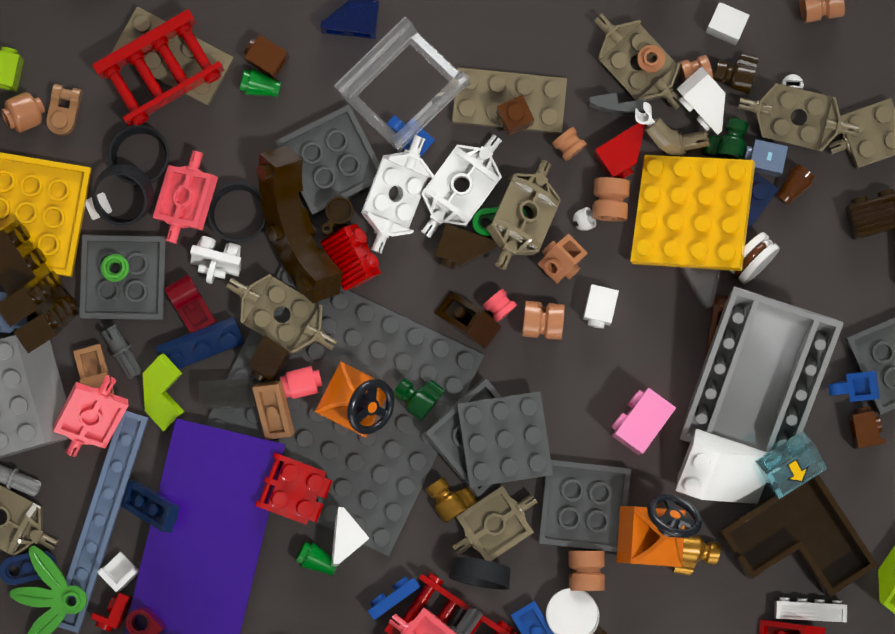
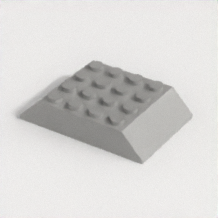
[680,287,844,474]
[0,335,69,459]

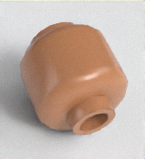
[1,92,45,133]

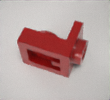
[91,593,133,632]

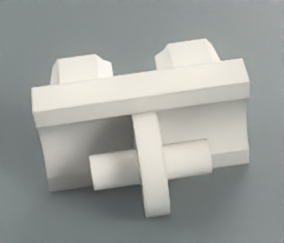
[190,236,241,284]

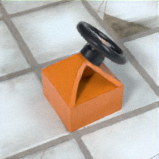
[315,361,395,438]
[616,494,702,567]

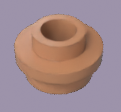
[637,45,665,73]

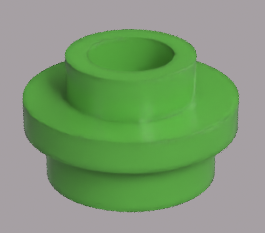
[101,254,129,282]

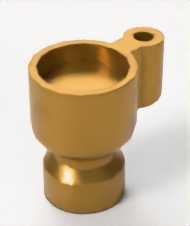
[425,477,478,524]
[672,535,721,576]

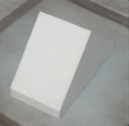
[331,507,369,567]

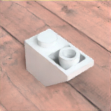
[677,66,726,135]

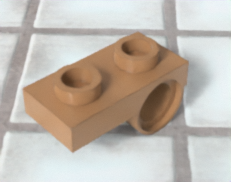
[73,344,115,395]

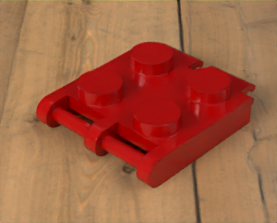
[254,452,333,525]

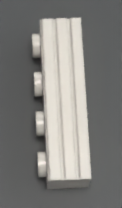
[774,597,847,622]

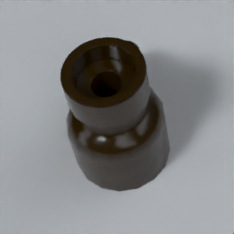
[713,53,759,94]
[321,196,354,236]

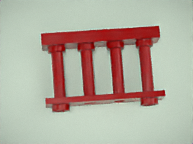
[92,9,225,126]
[384,573,514,634]

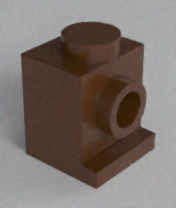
[848,406,886,449]

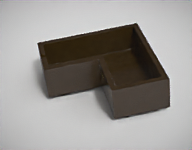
[0,220,79,353]
[717,470,878,596]

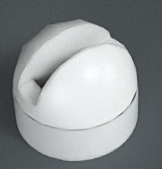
[781,74,804,89]
[573,207,596,231]

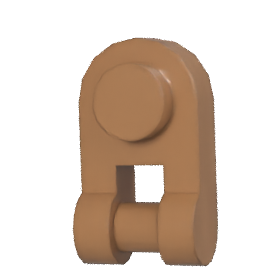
[46,84,82,136]

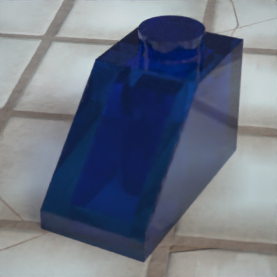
[320,0,380,39]

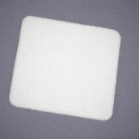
[86,192,112,220]

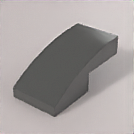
[588,93,646,116]

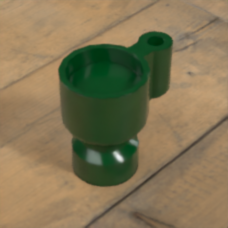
[702,118,749,160]
[393,378,446,421]

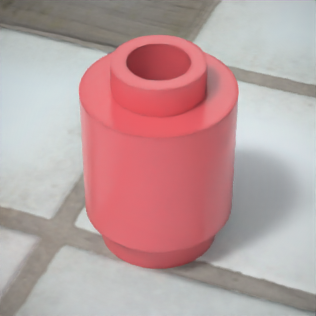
[280,366,323,399]

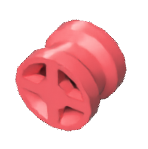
[482,289,517,323]

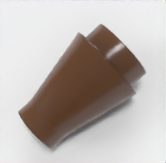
[776,163,815,205]

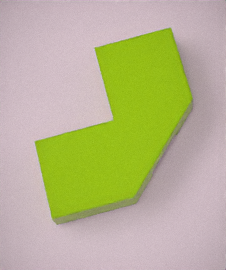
[143,353,184,432]

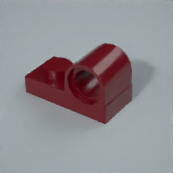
[126,607,167,634]

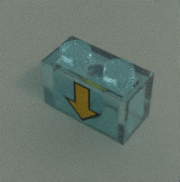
[755,432,827,499]

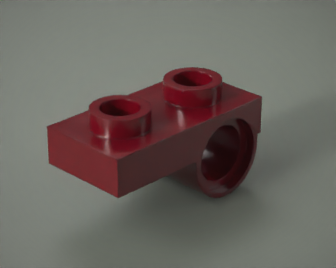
[164,274,217,333]

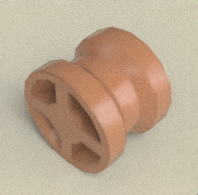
[552,127,587,161]

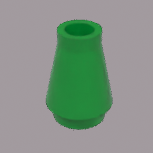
[239,68,281,98]
[295,541,337,576]

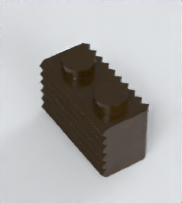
[845,189,895,240]

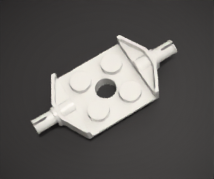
[421,134,502,238]
[361,135,435,254]

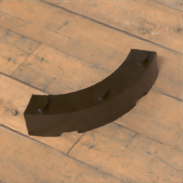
[256,145,343,303]

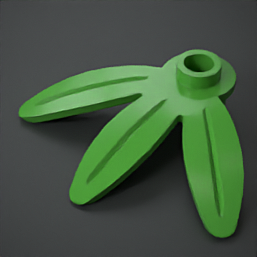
[9,546,87,634]

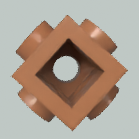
[538,234,588,283]

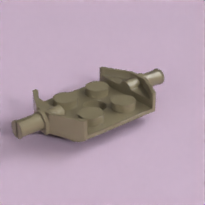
[594,13,682,110]
[738,83,860,151]
[486,160,561,270]
[226,274,338,354]
[0,485,59,556]

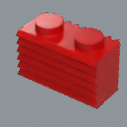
[321,224,381,291]

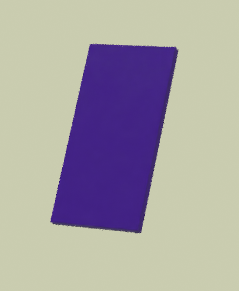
[124,418,286,634]

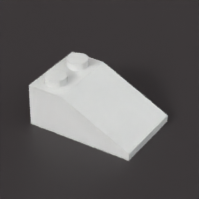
[675,429,776,504]

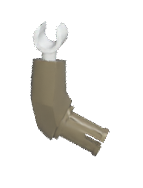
[635,102,710,156]

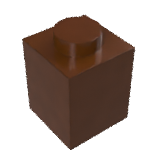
[244,34,289,80]
[496,95,534,137]

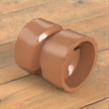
[799,0,845,23]
[591,177,630,222]
[522,301,565,340]
[568,551,605,591]

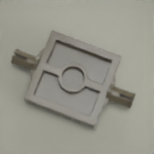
[827,98,895,169]
[452,486,538,561]

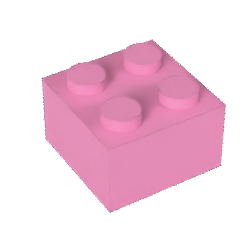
[611,388,676,456]

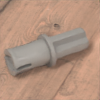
[0,465,41,496]

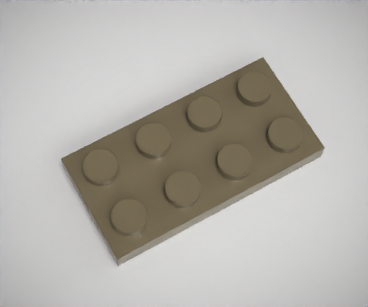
[111,6,235,107]
[452,67,567,134]

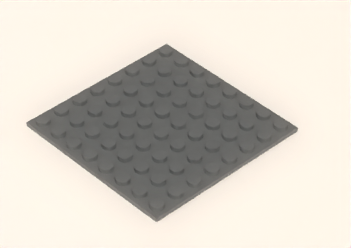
[205,264,484,557]

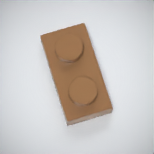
[252,380,295,440]

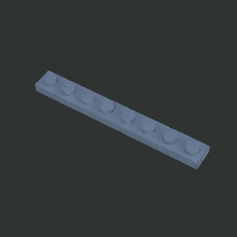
[58,411,149,633]

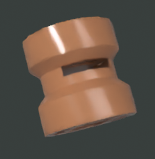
[679,55,713,83]

